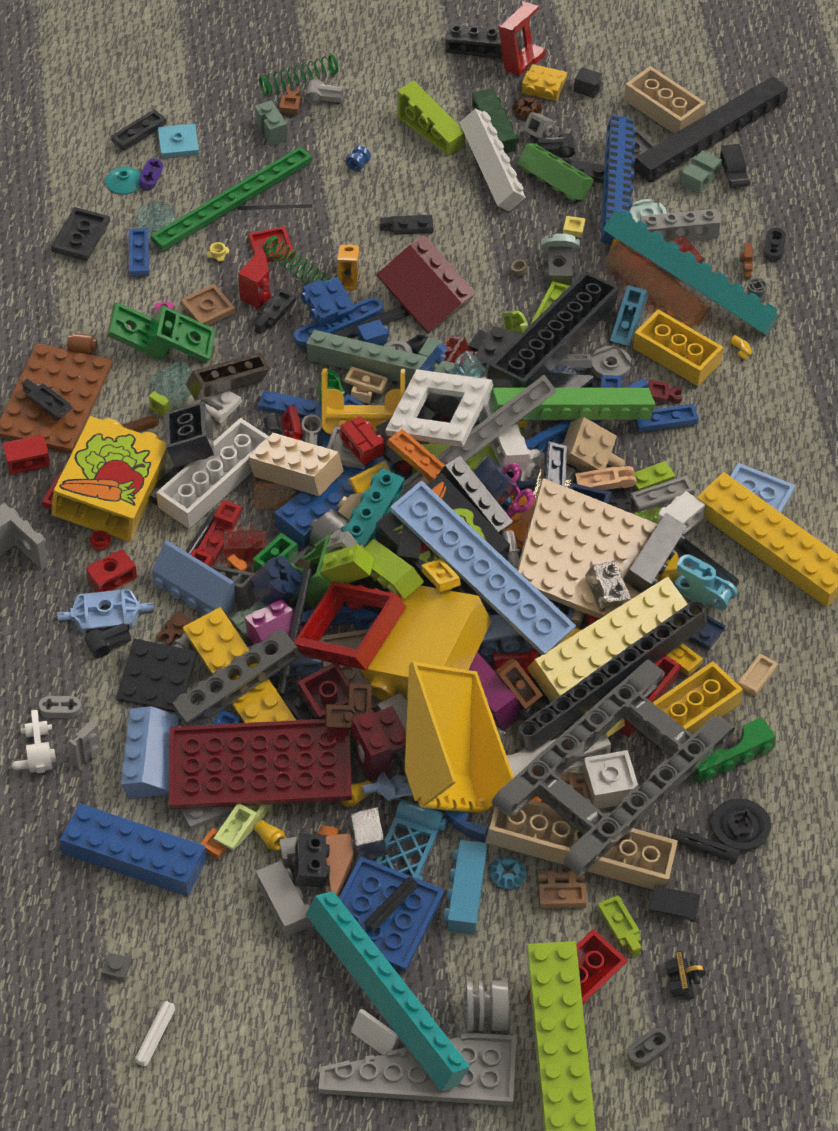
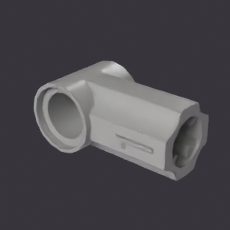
[305,79,343,104]

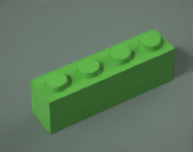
[517,143,594,201]

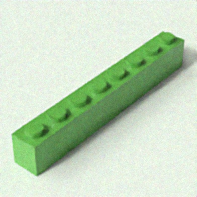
[488,388,655,420]

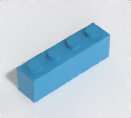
[444,840,488,934]

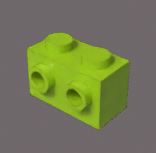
[321,544,374,584]

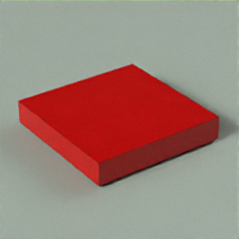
[247,226,295,263]

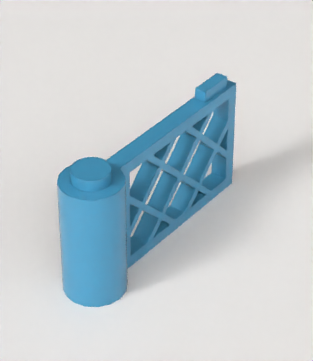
[375,799,448,881]

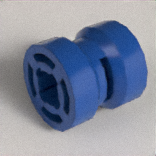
[345,145,371,172]

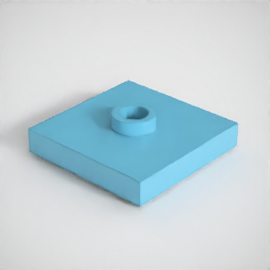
[158,124,199,158]

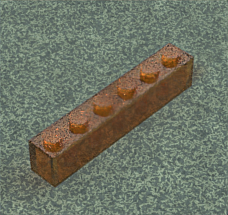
[604,242,711,327]

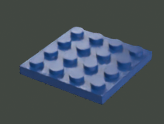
[321,856,445,972]

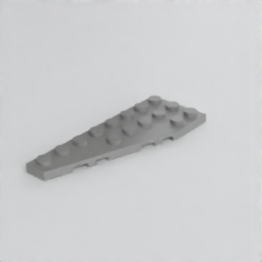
[318,1033,517,1106]

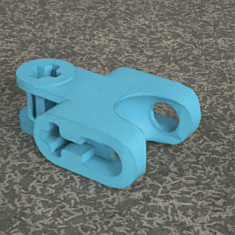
[675,554,738,610]

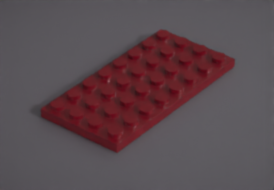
[169,719,352,810]

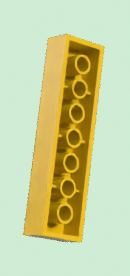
[697,472,838,607]

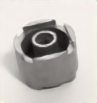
[309,509,350,547]

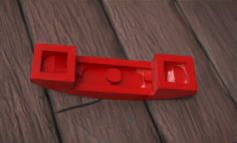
[190,499,242,567]

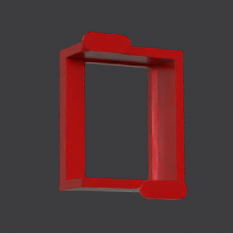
[498,1,546,75]

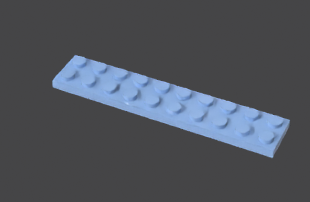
[390,480,576,655]

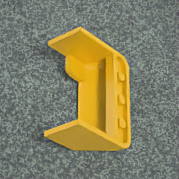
[322,368,405,434]

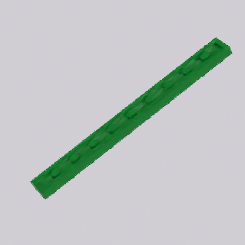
[151,147,312,251]

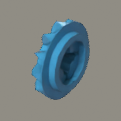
[490,855,526,889]

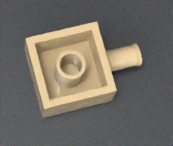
[563,417,625,472]

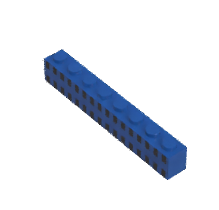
[600,114,636,246]

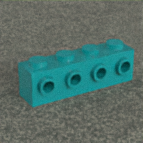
[341,468,404,547]

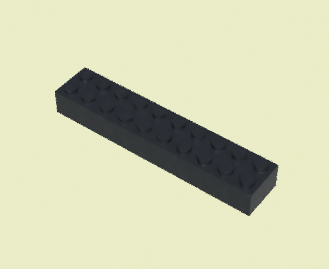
[486,271,620,388]

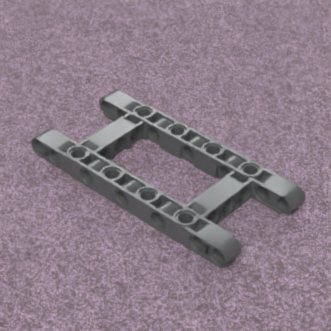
[492,659,735,876]

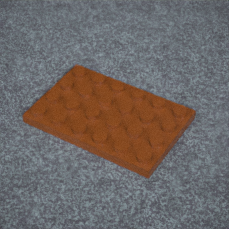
[0,343,113,453]

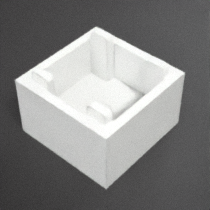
[582,750,638,809]

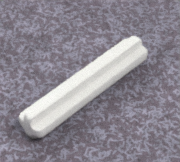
[135,1001,175,1067]

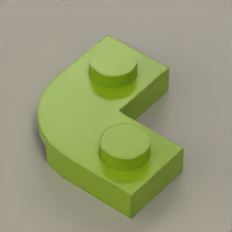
[502,311,528,334]

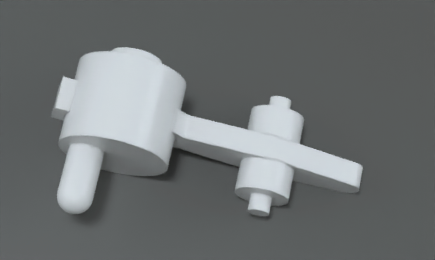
[12,710,56,773]

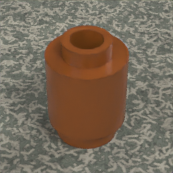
[67,333,97,355]

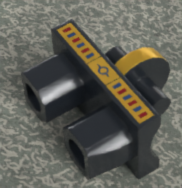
[665,951,706,999]

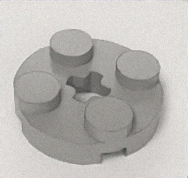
[591,346,631,380]

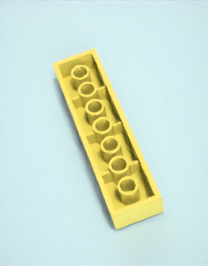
[527,577,687,702]

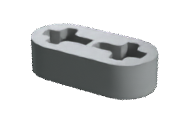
[39,696,82,718]

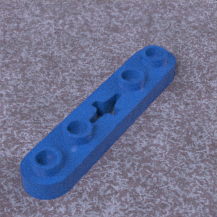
[294,297,383,347]

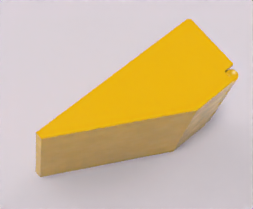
[405,662,514,814]

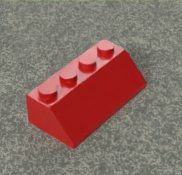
[525,929,628,1005]

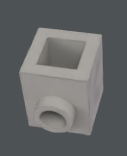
[523,113,555,138]

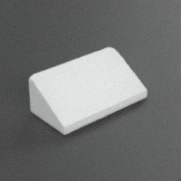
[351,1009,399,1055]

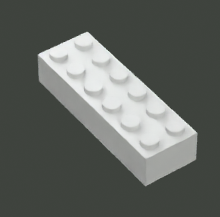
[157,418,269,529]

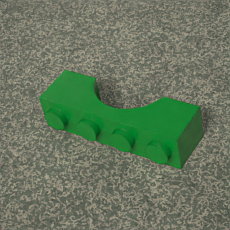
[692,717,776,783]

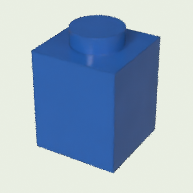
[358,319,390,346]

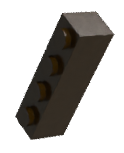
[186,352,270,400]

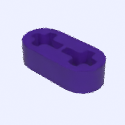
[138,158,163,191]

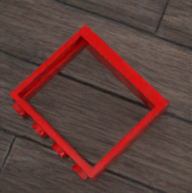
[294,582,406,670]

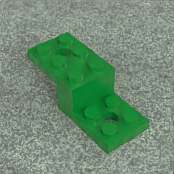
[107,302,216,364]

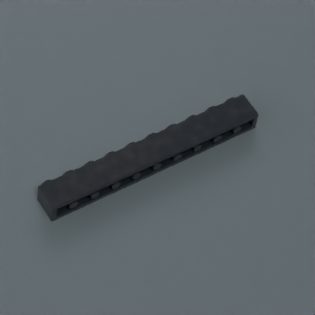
[634,76,788,183]

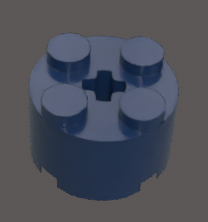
[251,556,302,606]

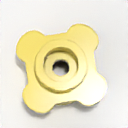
[207,242,229,262]

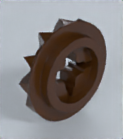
[512,95,542,119]

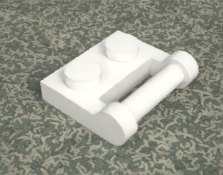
[187,391,242,423]

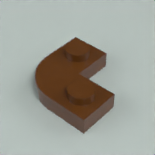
[325,683,372,729]

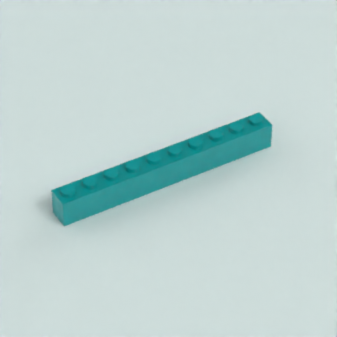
[603,210,780,336]
[305,891,470,1092]

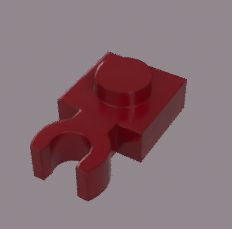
[648,380,683,404]

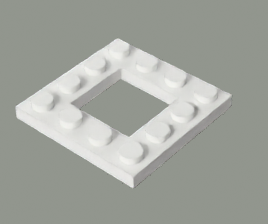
[385,369,493,447]

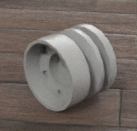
[463,980,509,1032]

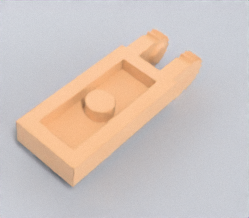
[575,466,636,490]

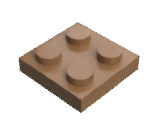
[180,284,235,326]

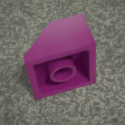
[244,599,302,655]

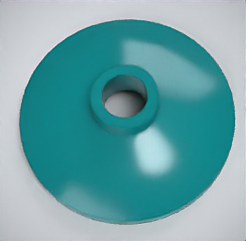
[105,167,141,195]

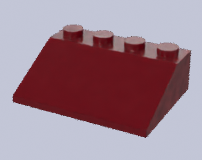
[376,235,476,333]

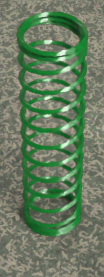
[259,54,339,95]
[263,235,331,285]

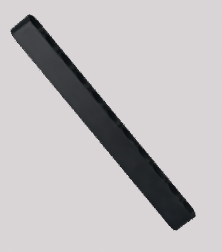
[519,601,707,751]

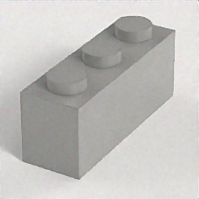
[256,861,311,937]

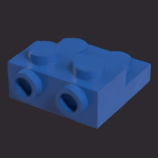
[301,277,356,326]

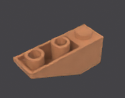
[325,833,354,898]

